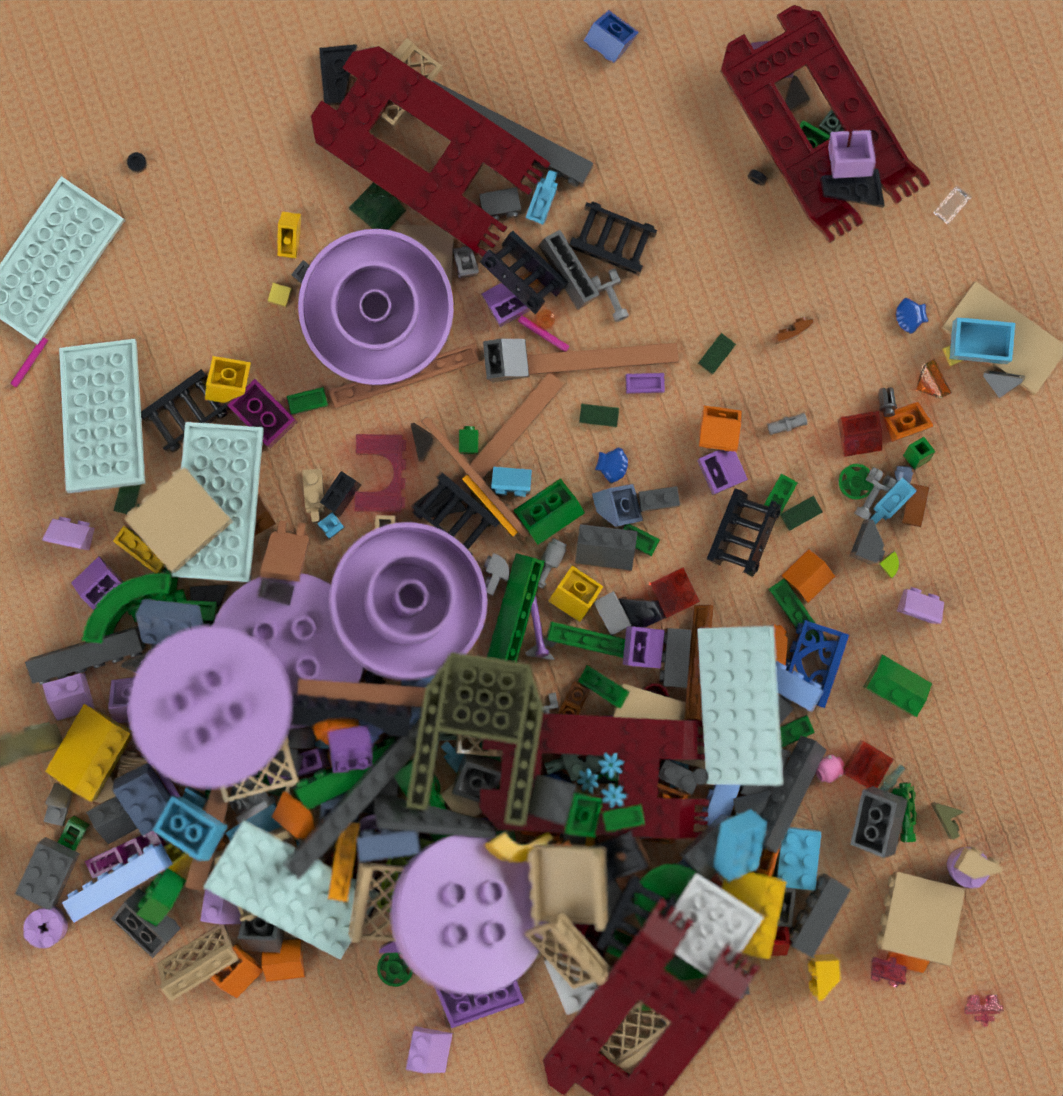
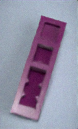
[85,831,166,879]

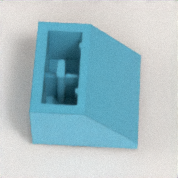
[491,467,532,497]

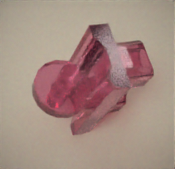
[871,956,907,987]
[964,995,1004,1027]

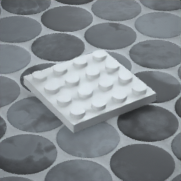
[669,873,763,974]

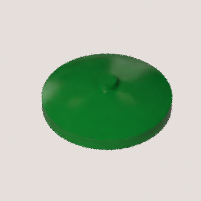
[633,864,697,927]

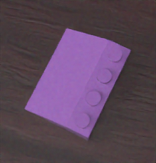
[435,979,525,1028]

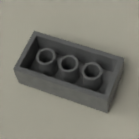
[789,873,851,958]

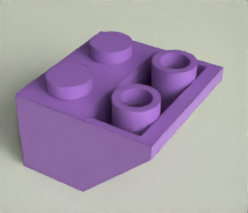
[481,283,530,327]
[697,450,748,495]
[71,556,124,610]
[623,626,665,668]
[328,725,372,773]

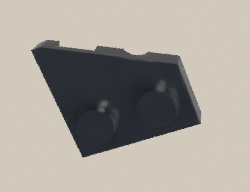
[190,585,228,609]
[618,597,666,628]

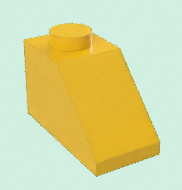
[277,211,301,258]

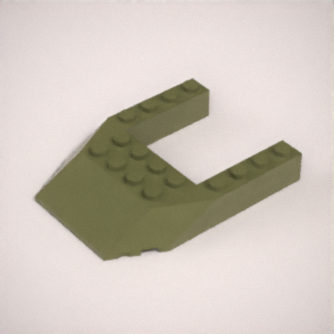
[407,652,543,826]
[0,722,63,767]

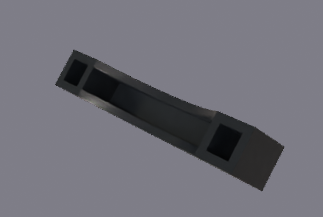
[291,694,411,737]

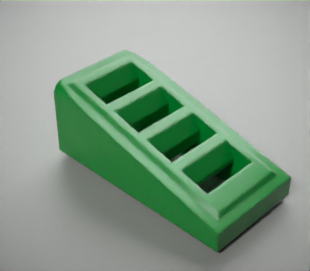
[57,816,90,851]

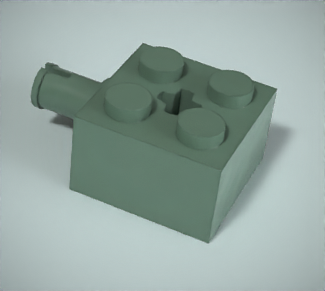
[544,754,605,782]

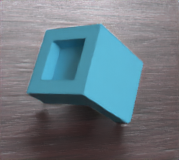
[182,786,208,809]

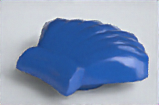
[896,298,928,334]
[595,448,628,483]

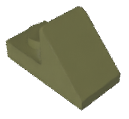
[931,802,964,840]

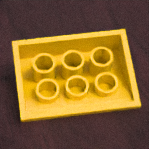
[45,704,133,802]
[721,872,786,960]

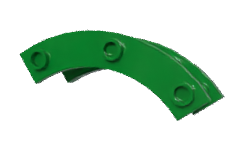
[82,573,179,644]

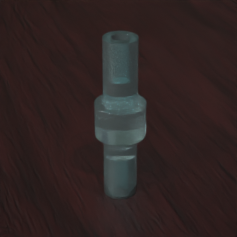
[879,764,906,791]

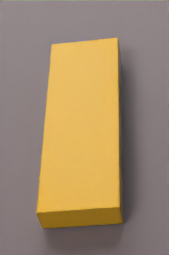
[113,526,165,574]

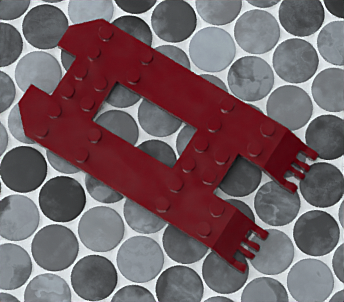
[720,5,930,243]
[311,46,551,257]
[480,713,709,839]
[543,898,760,1096]

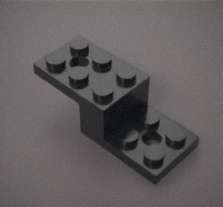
[590,831,648,890]

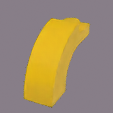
[484,832,552,863]

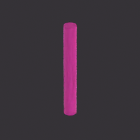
[518,315,570,352]
[10,337,48,388]

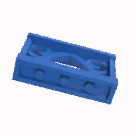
[786,619,849,708]

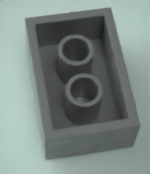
[850,787,908,858]
[15,837,80,910]

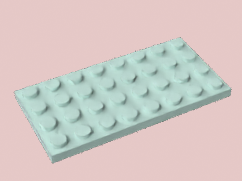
[0,176,125,344]
[59,339,145,493]
[172,422,264,582]
[698,626,783,785]
[203,820,379,959]

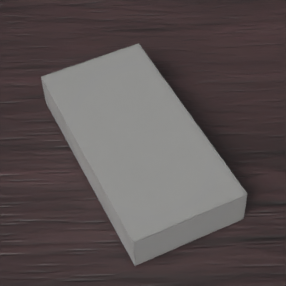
[236,795,277,824]

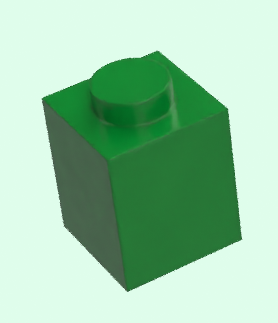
[459,426,479,454]
[903,437,936,470]

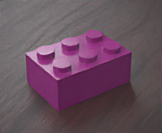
[227,379,297,449]

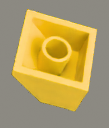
[205,356,251,403]
[548,566,604,622]

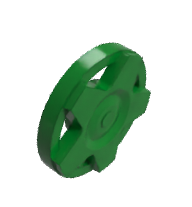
[838,464,874,500]
[377,952,413,987]

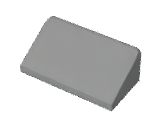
[594,591,631,636]

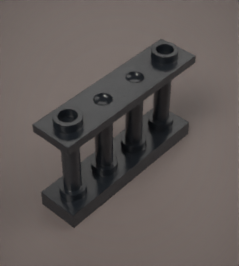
[569,202,657,276]
[480,231,568,314]
[141,369,230,453]
[411,471,500,555]
[707,488,781,577]
[596,873,676,952]

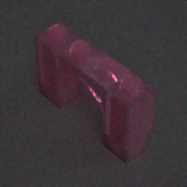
[354,434,407,513]

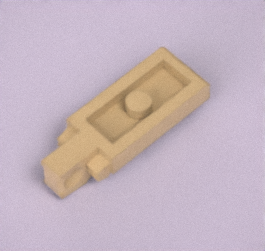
[302,469,325,523]

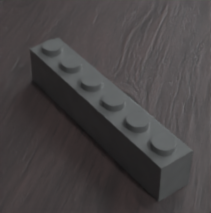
[25,626,146,685]
[761,736,826,854]

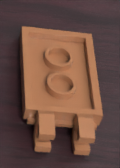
[260,520,309,582]

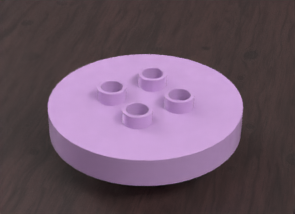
[298,229,453,385]
[329,522,487,681]
[213,573,365,729]
[129,626,293,788]
[391,835,548,994]

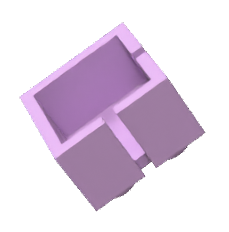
[828,130,875,178]

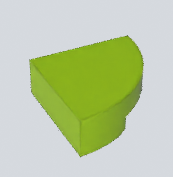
[879,551,899,578]

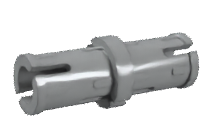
[767,413,807,435]

